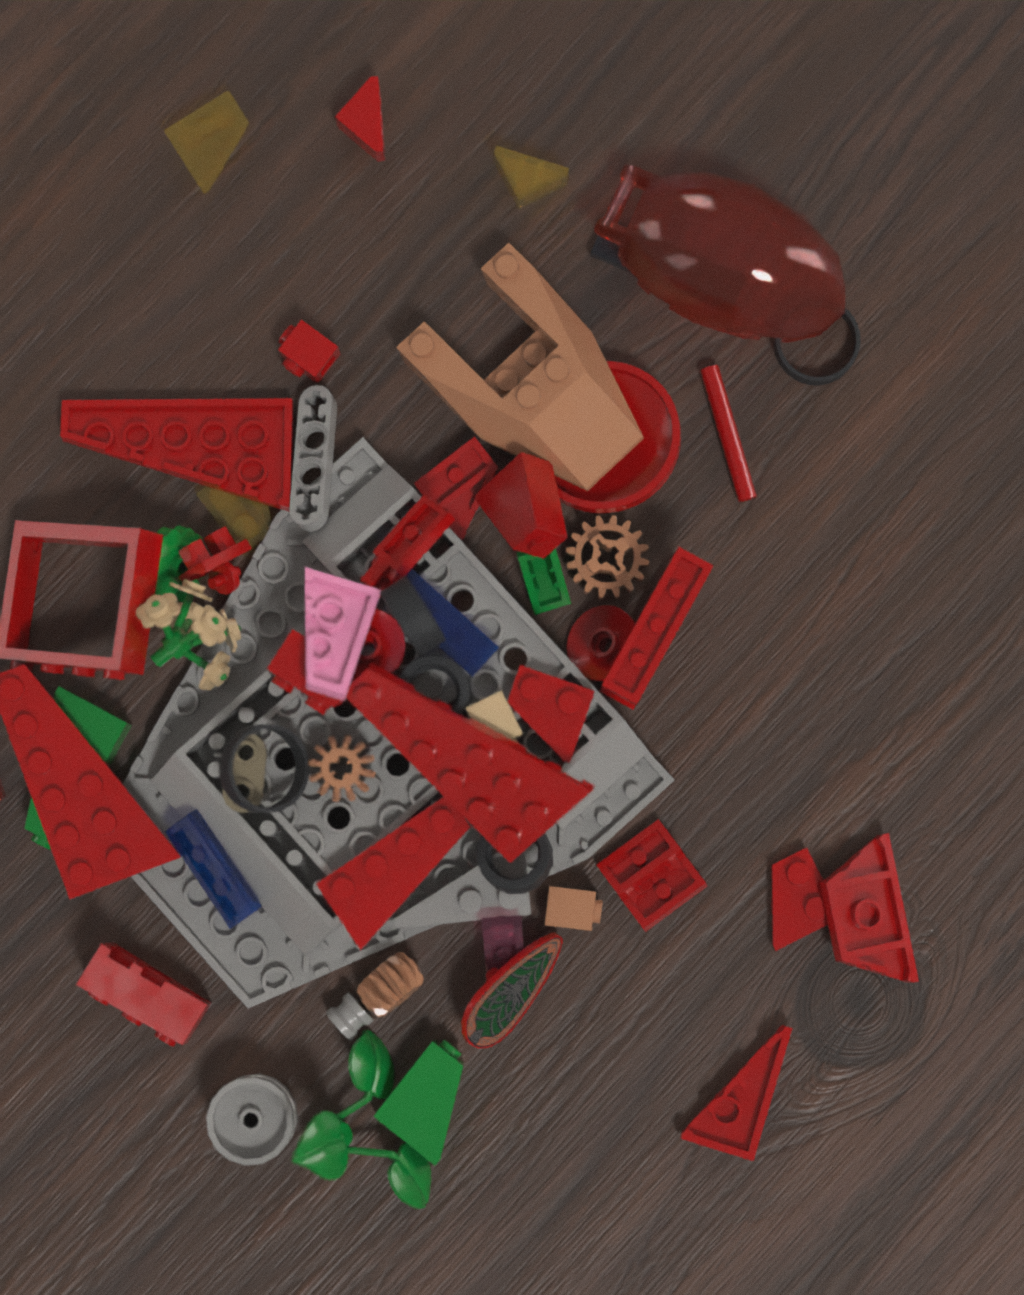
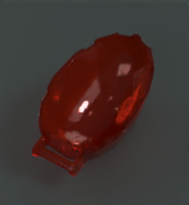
[594,165,846,343]

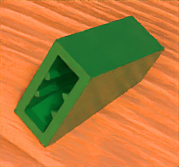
[373,1039,464,1166]

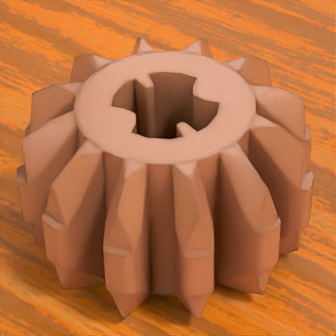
[308,735,376,802]
[357,952,424,1017]

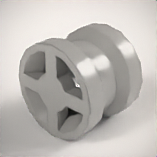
[326,992,375,1041]

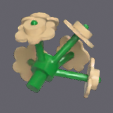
[136,579,241,691]

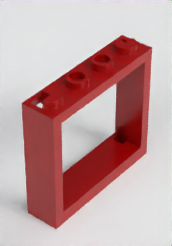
[0,520,163,681]

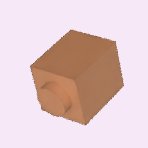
[545,886,603,931]

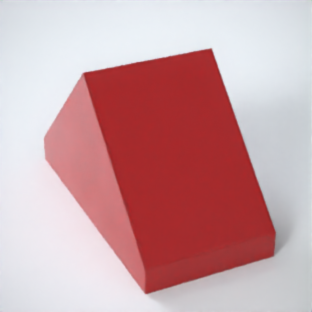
[335,76,385,162]

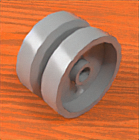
[206,1073,298,1165]

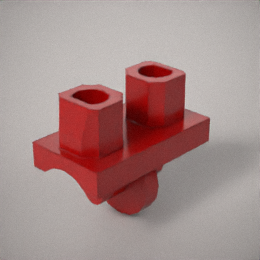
[178,526,252,595]

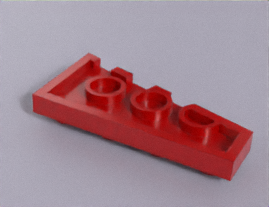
[316,797,470,950]

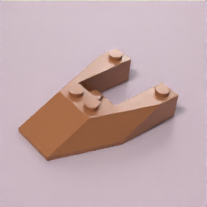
[396,243,644,491]

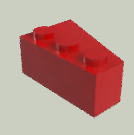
[76,942,212,1047]

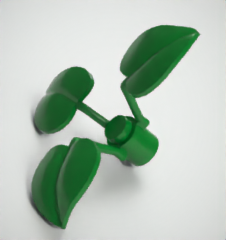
[291,1029,431,1209]

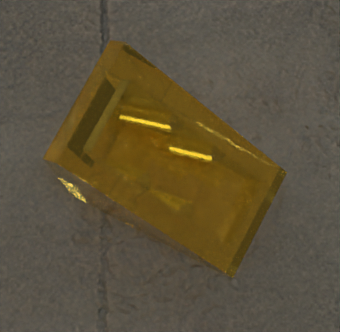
[494,146,569,209]

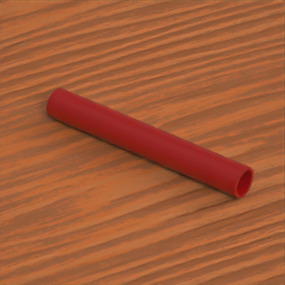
[700,365,757,502]

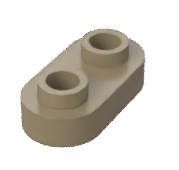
[223,734,268,813]

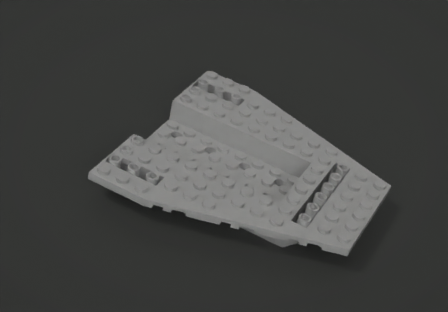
[123,438,675,1009]

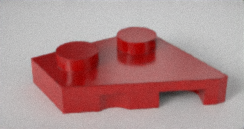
[413,436,498,540]
[507,665,595,764]
[771,847,828,951]

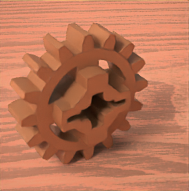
[566,515,649,600]

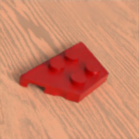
[820,833,919,983]

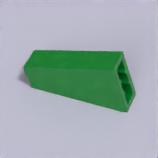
[24,686,132,850]

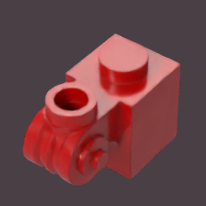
[267,629,344,716]

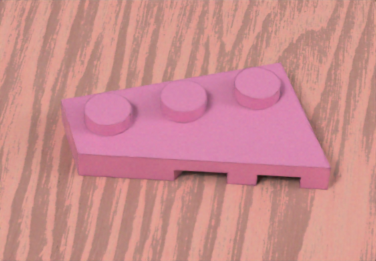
[304,567,381,701]

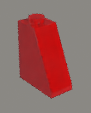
[475,452,568,559]

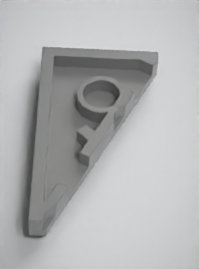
[393,851,531,929]

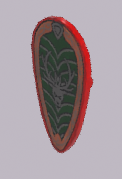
[461,933,563,1049]

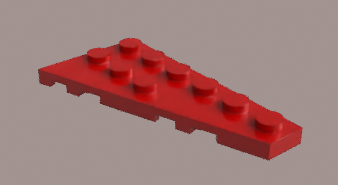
[60,398,293,512]
[346,663,595,863]
[0,664,182,899]

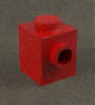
[278,319,341,384]

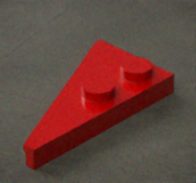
[680,1025,793,1161]

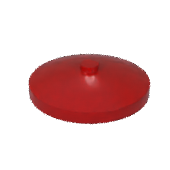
[555,361,681,513]

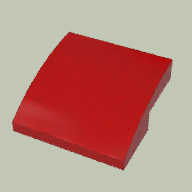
[596,819,708,932]

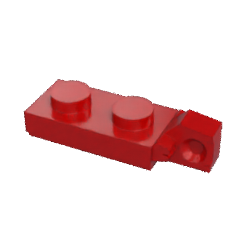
[360,494,456,597]

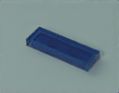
[406,569,499,677]
[165,809,263,929]

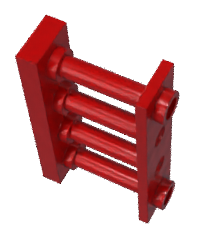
[599,547,713,710]

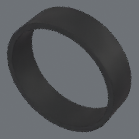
[774,298,860,385]
[219,724,310,813]

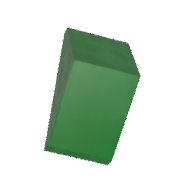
[516,548,571,615]

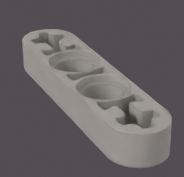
[289,385,337,532]

